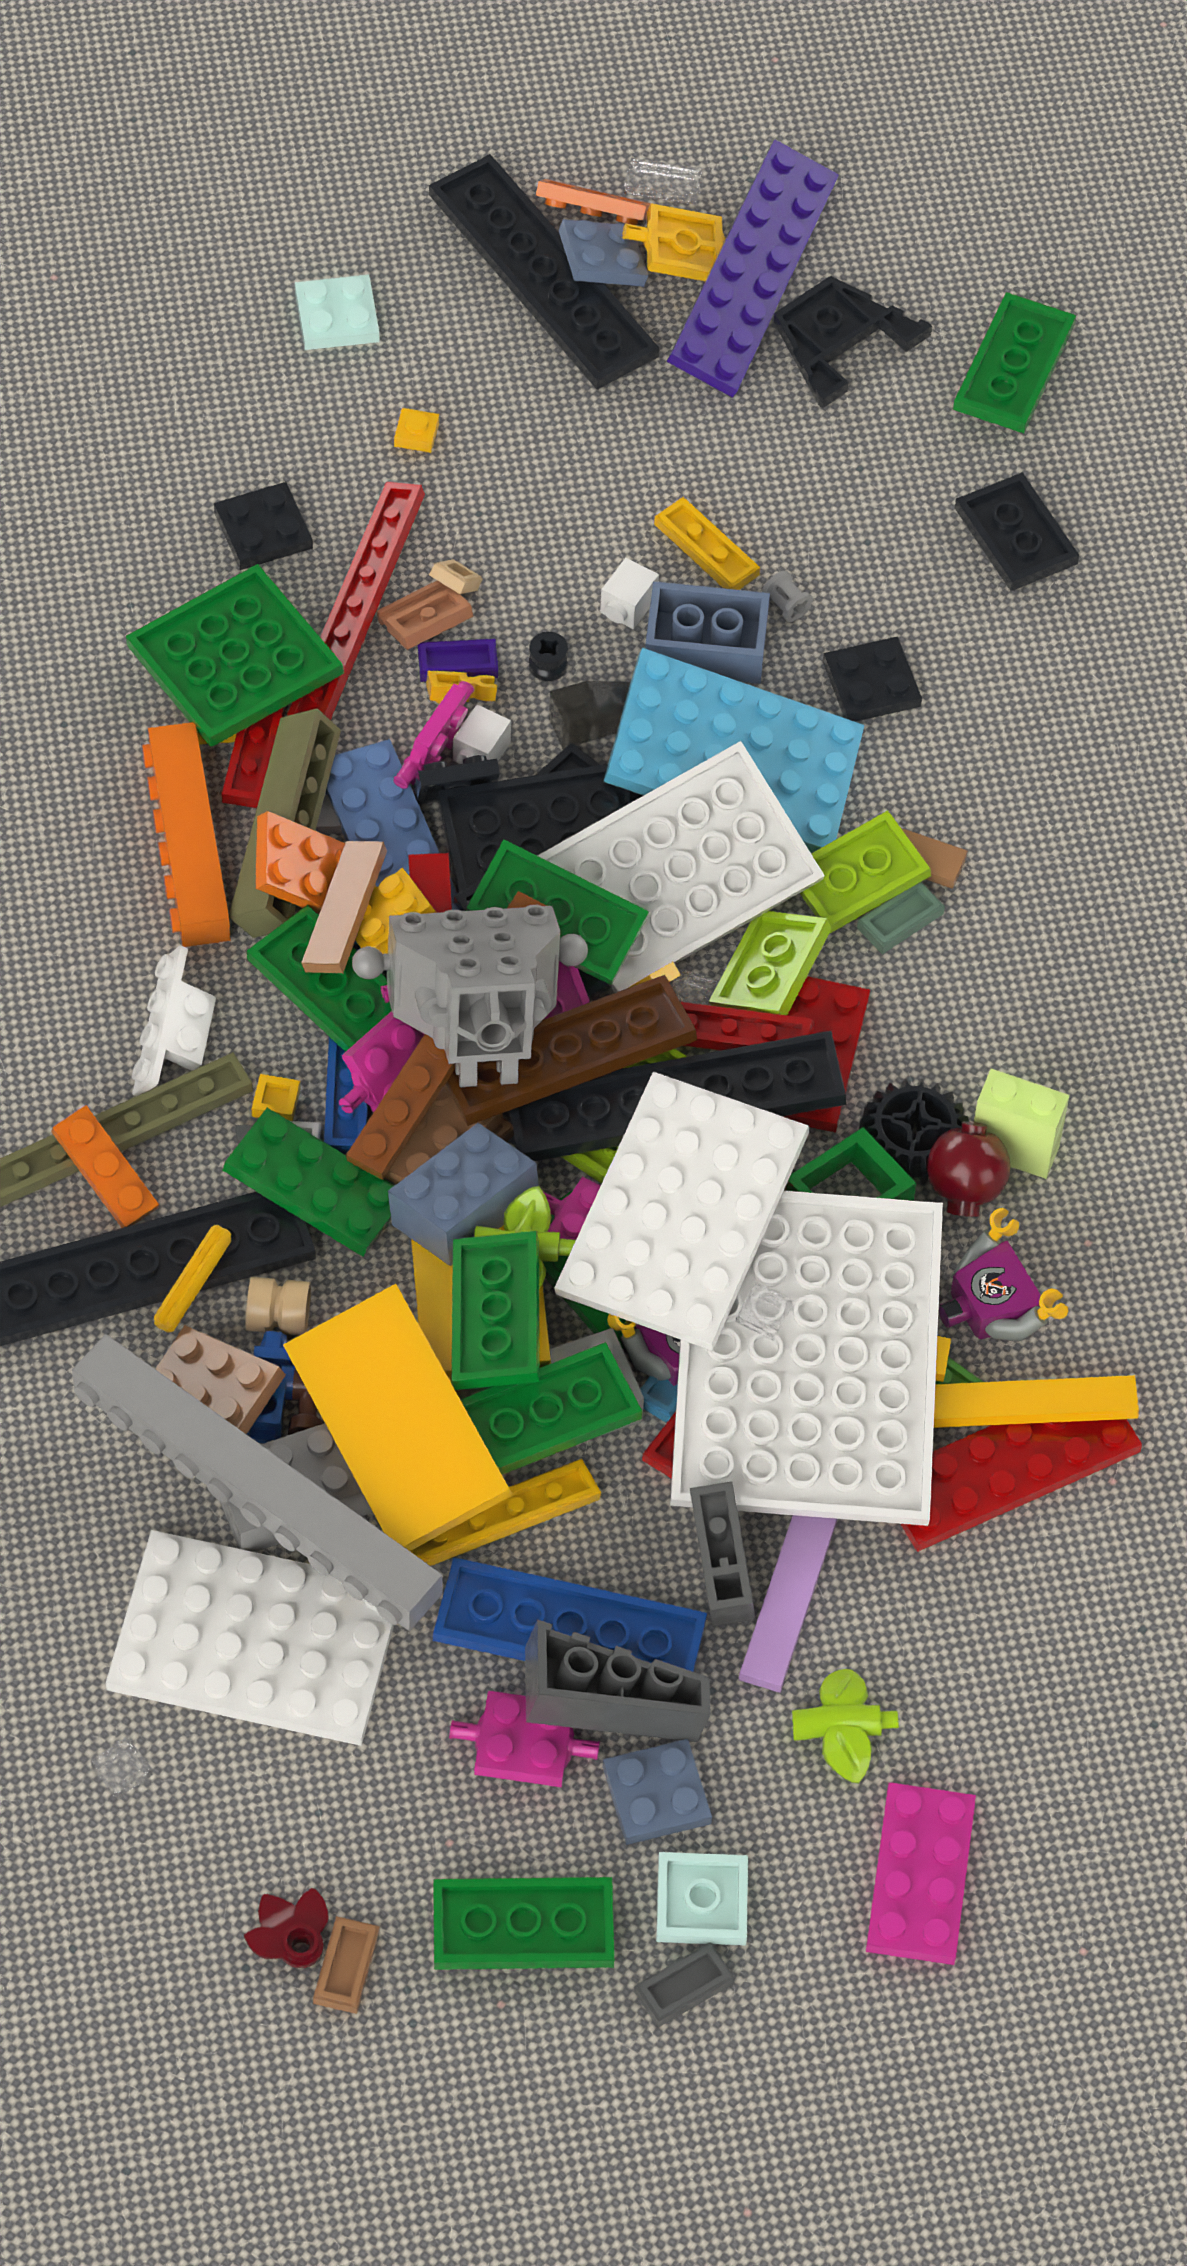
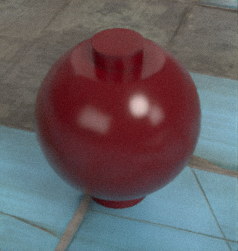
[927,1122,1011,1217]

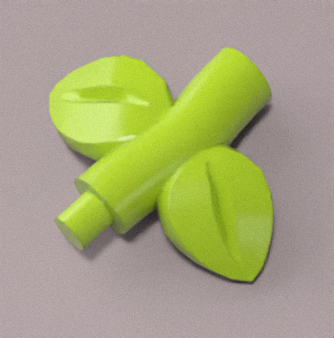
[474,1186,576,1288]
[792,1669,899,1784]

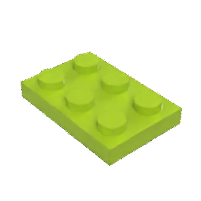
[799,810,931,934]
[708,911,832,1015]

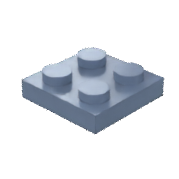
[558,219,649,287]
[602,1739,712,1845]

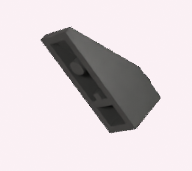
[690,1481,755,1627]

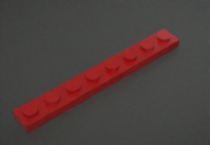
[287,481,425,720]

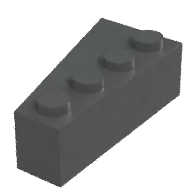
[525,1619,711,1742]

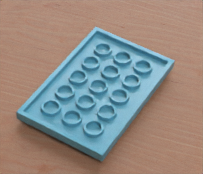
[603,648,864,853]

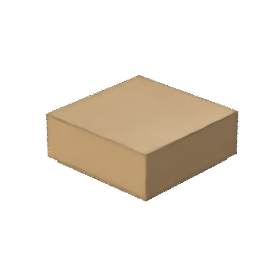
[429,559,483,594]

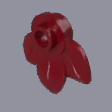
[244,1888,329,1968]

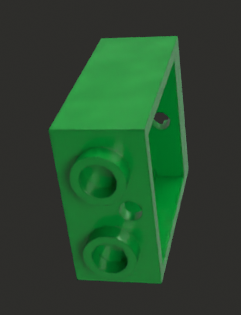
[784,1127,916,1201]

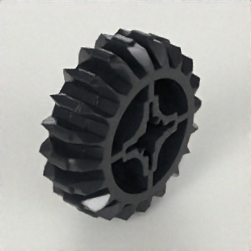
[859,1078,970,1185]

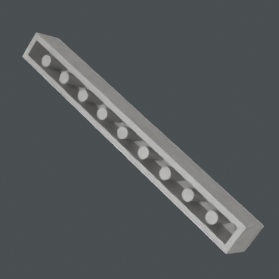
[72,1334,442,1631]

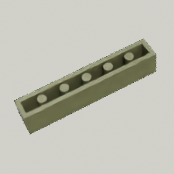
[229,709,341,938]

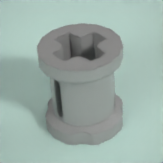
[762,571,813,622]

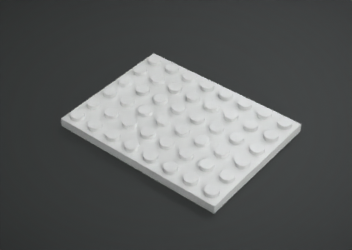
[670,1191,943,1526]

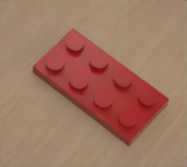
[782,976,870,1133]

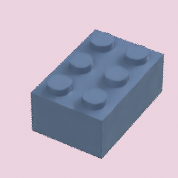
[645,581,770,684]
[388,1123,539,1266]

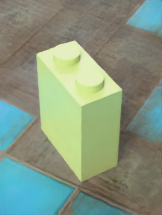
[974,1069,1070,1179]

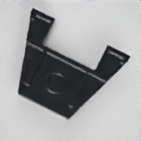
[774,276,932,409]

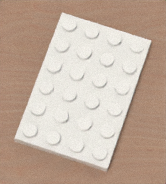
[538,741,825,993]
[554,1072,809,1351]
[106,1530,394,1746]

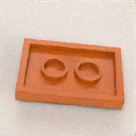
[256,811,345,914]

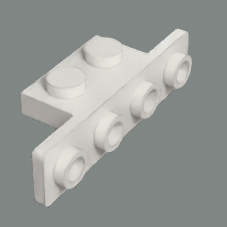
[132,945,216,1096]

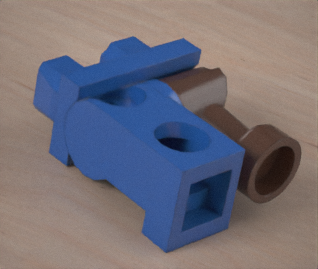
[246,1331,323,1443]

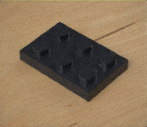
[955,472,1079,591]

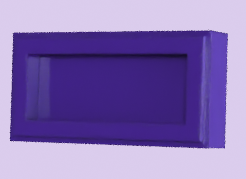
[418,639,498,682]

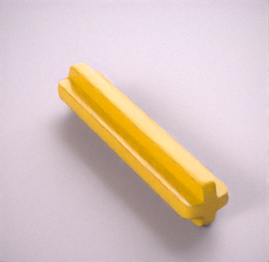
[154,1225,231,1333]

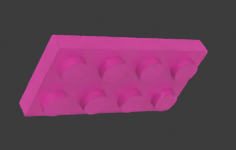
[866,1782,976,1965]

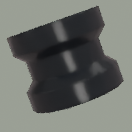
[529,632,568,681]

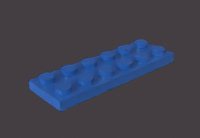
[433,1557,707,1672]

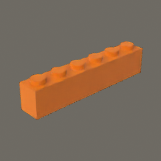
[142,722,231,947]

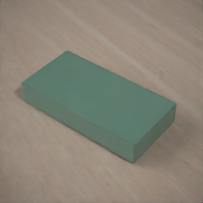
[857,882,945,955]

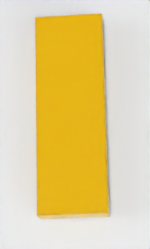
[654,497,760,590]

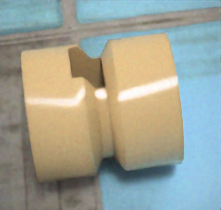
[246,1277,311,1336]

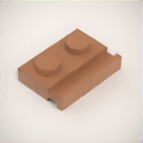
[376,580,473,650]

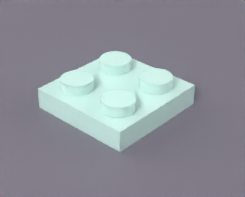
[295,275,379,350]
[656,1852,748,1945]

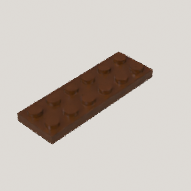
[446,975,697,1126]

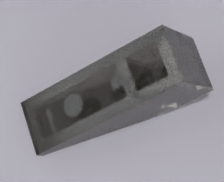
[549,681,631,749]

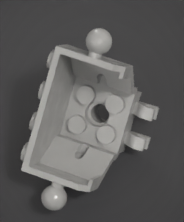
[352,905,588,1087]

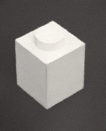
[600,558,659,629]
[453,705,511,764]

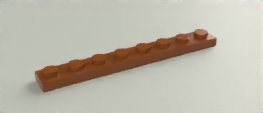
[346,891,546,1180]

